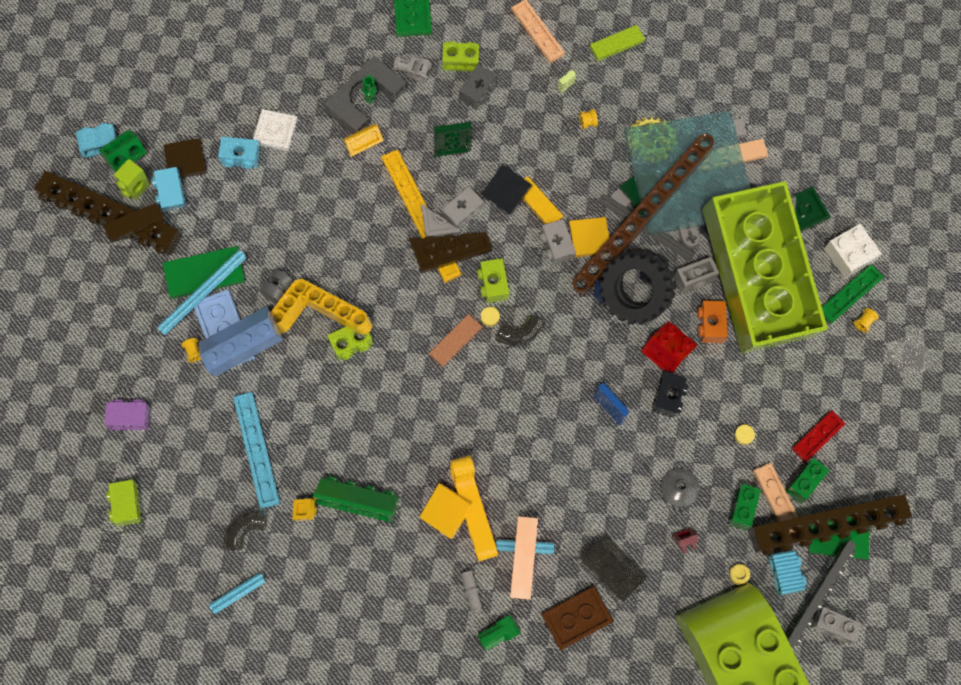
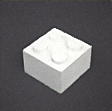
[824,224,882,279]

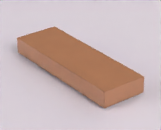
[429,314,482,368]

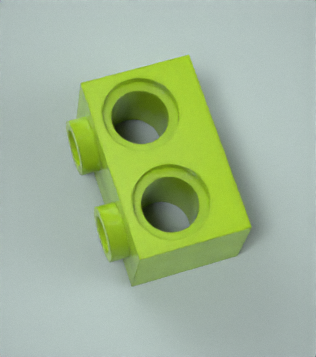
[442,41,479,72]
[327,321,373,361]

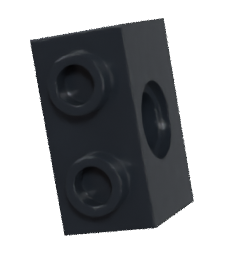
[652,371,689,419]

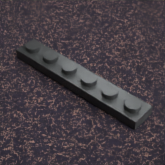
[786,540,856,647]

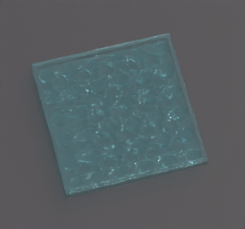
[624,111,750,235]

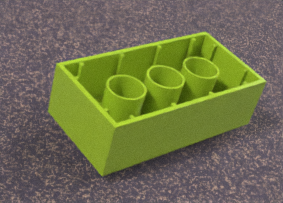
[702,181,828,354]

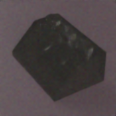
[577,534,648,605]

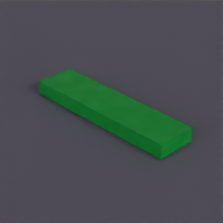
[822,264,884,325]

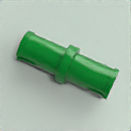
[362,75,377,103]

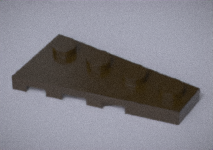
[409,232,493,274]

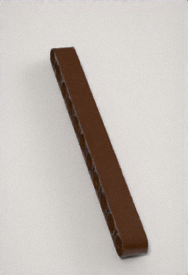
[573,134,714,295]

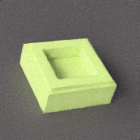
[557,70,576,93]

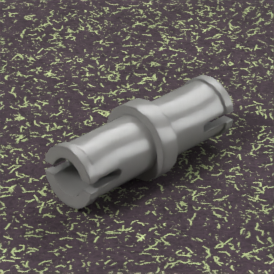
[460,571,483,614]

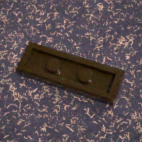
[103,203,165,243]

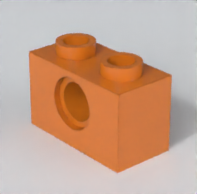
[697,301,728,343]

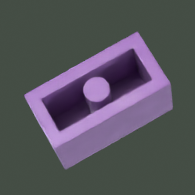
[105,399,150,430]

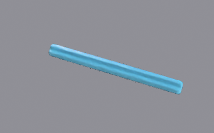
[157,250,246,335]

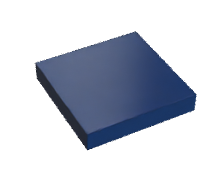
[594,383,629,426]

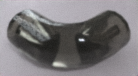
[494,315,545,347]
[222,510,267,551]

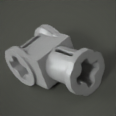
[393,55,432,83]

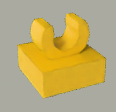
[292,499,317,521]

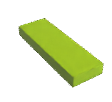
[589,25,645,62]

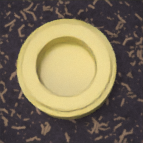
[481,307,500,327]
[734,425,755,445]
[729,564,750,585]

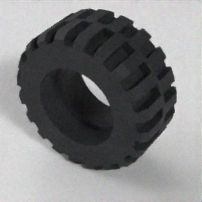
[599,249,676,325]

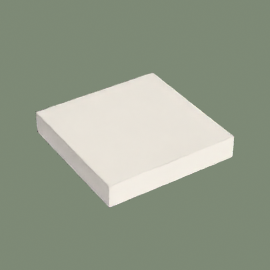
[253,109,298,151]

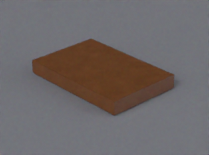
[541,586,614,651]

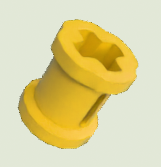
[853,308,879,333]
[181,338,201,363]

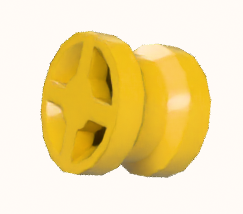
[579,109,598,129]

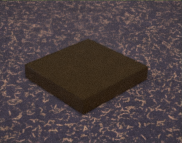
[163,138,207,178]

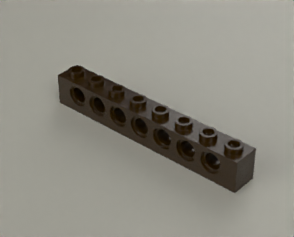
[34,170,182,255]
[749,494,912,555]

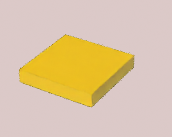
[569,217,609,258]
[419,483,473,539]

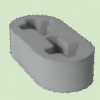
[676,214,700,249]

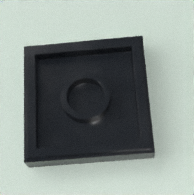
[481,164,533,216]

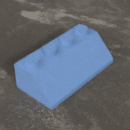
[199,306,283,376]

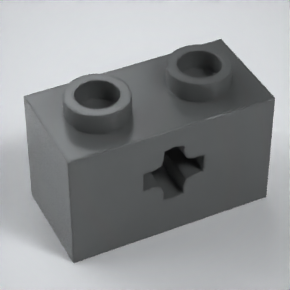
[458,64,497,110]

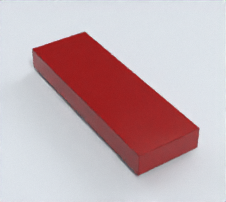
[791,410,846,463]

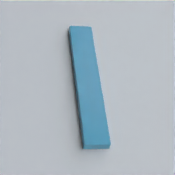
[233,392,280,509]

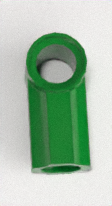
[477,615,521,651]

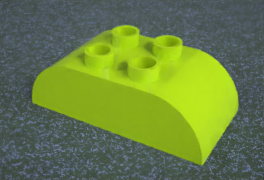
[675,583,810,685]

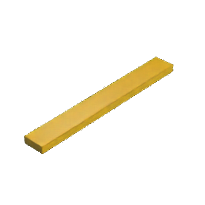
[381,149,461,283]

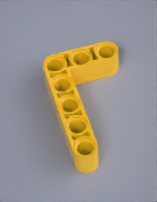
[270,279,372,335]
[450,455,498,562]

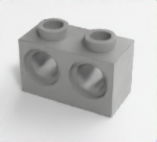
[811,607,862,645]

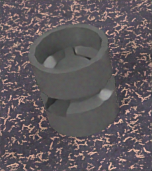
[259,268,294,304]

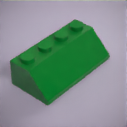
[313,477,399,523]

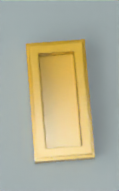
[343,123,384,157]

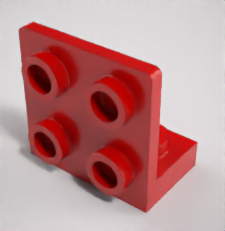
[641,321,697,373]

